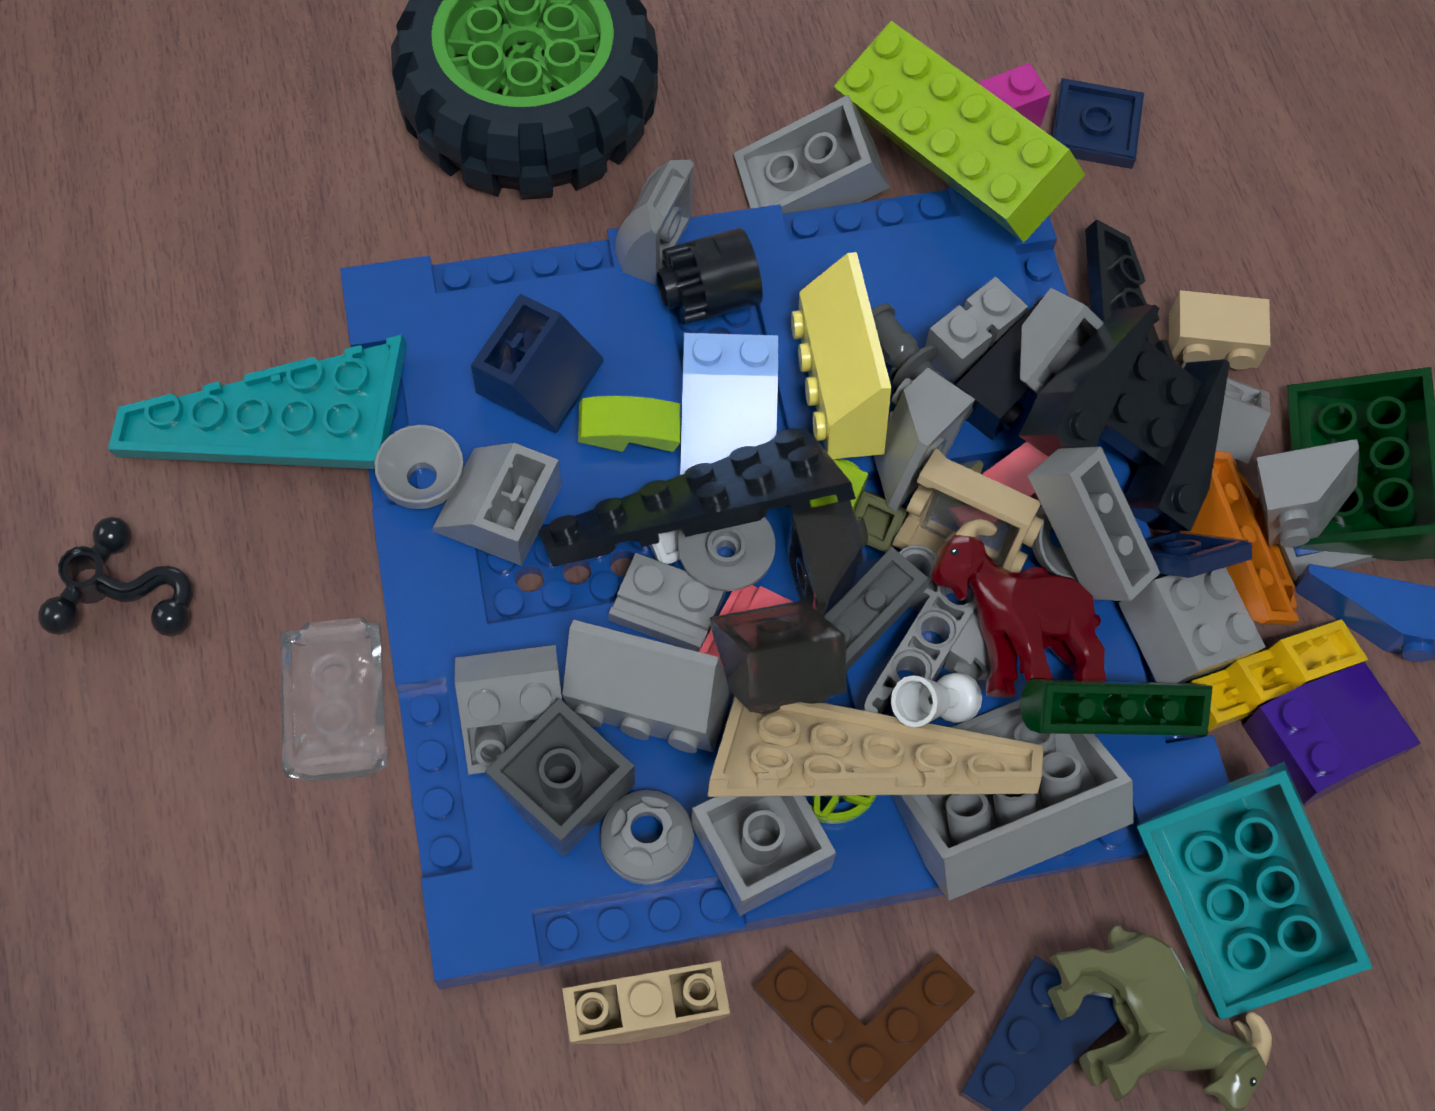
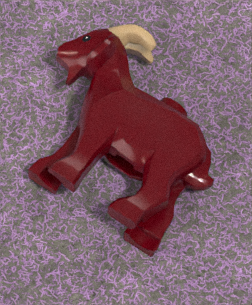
[932,519,1107,698]

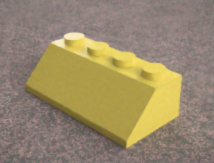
[791,252,891,459]

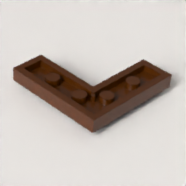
[753,950,975,1106]

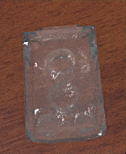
[280,617,390,782]

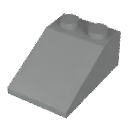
[734,95,890,214]

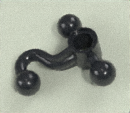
[38,517,193,637]

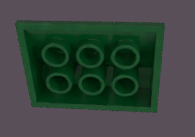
[1287,367,1435,561]

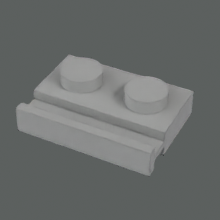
[608,553,726,652]

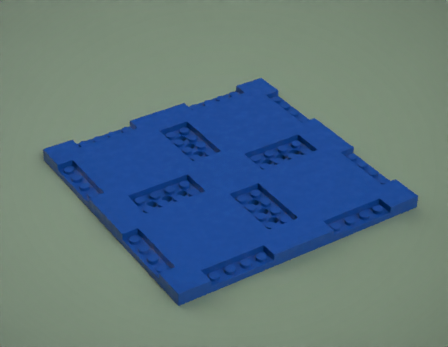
[340,186,1229,990]

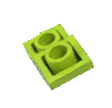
[578,396,680,452]

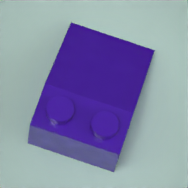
[1243,662,1421,806]

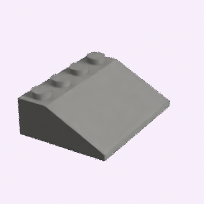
[891,699,1134,901]

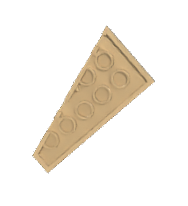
[708,687,1043,797]

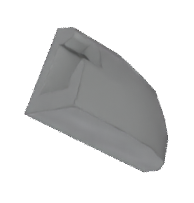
[944,607,991,692]

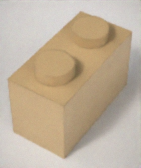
[1169,290,1271,370]

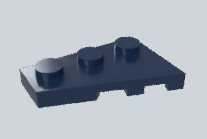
[960,956,1119,1111]

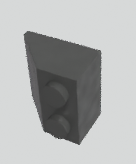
[485,699,635,858]

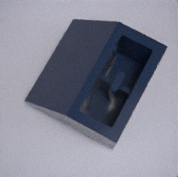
[471,294,603,433]

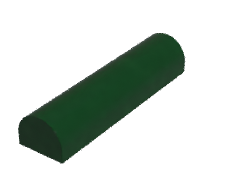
[1020,679,1213,736]

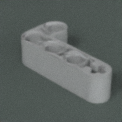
[862,545,977,717]

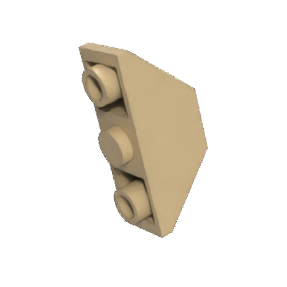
[562,960,730,1044]

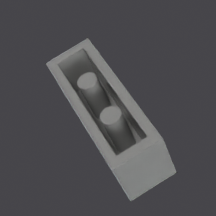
[1027,447,1160,601]

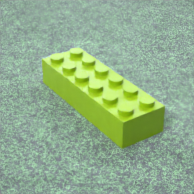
[833,21,1086,243]

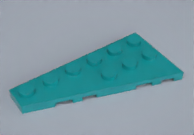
[108,334,407,469]

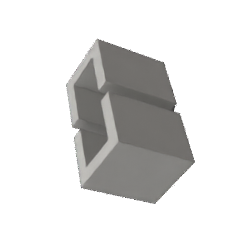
[925,277,1028,386]

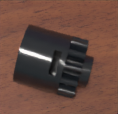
[656,228,763,324]

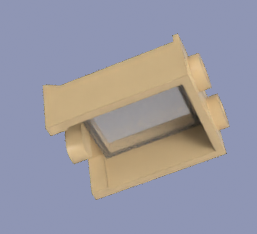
[892,448,1044,572]

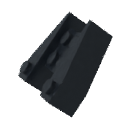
[1019,304,1230,531]

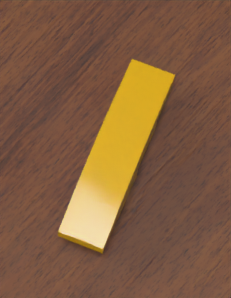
[1190,619,1368,732]

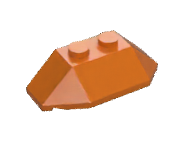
[1181,451,1299,625]

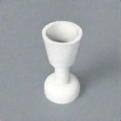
[891,672,982,728]

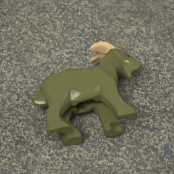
[1047,925,1272,1111]

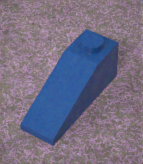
[1294,564,1435,662]

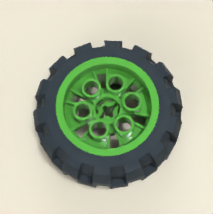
[391,0,658,199]

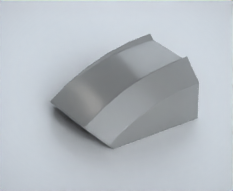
[615,159,694,285]

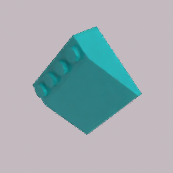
[1137,762,1373,1020]

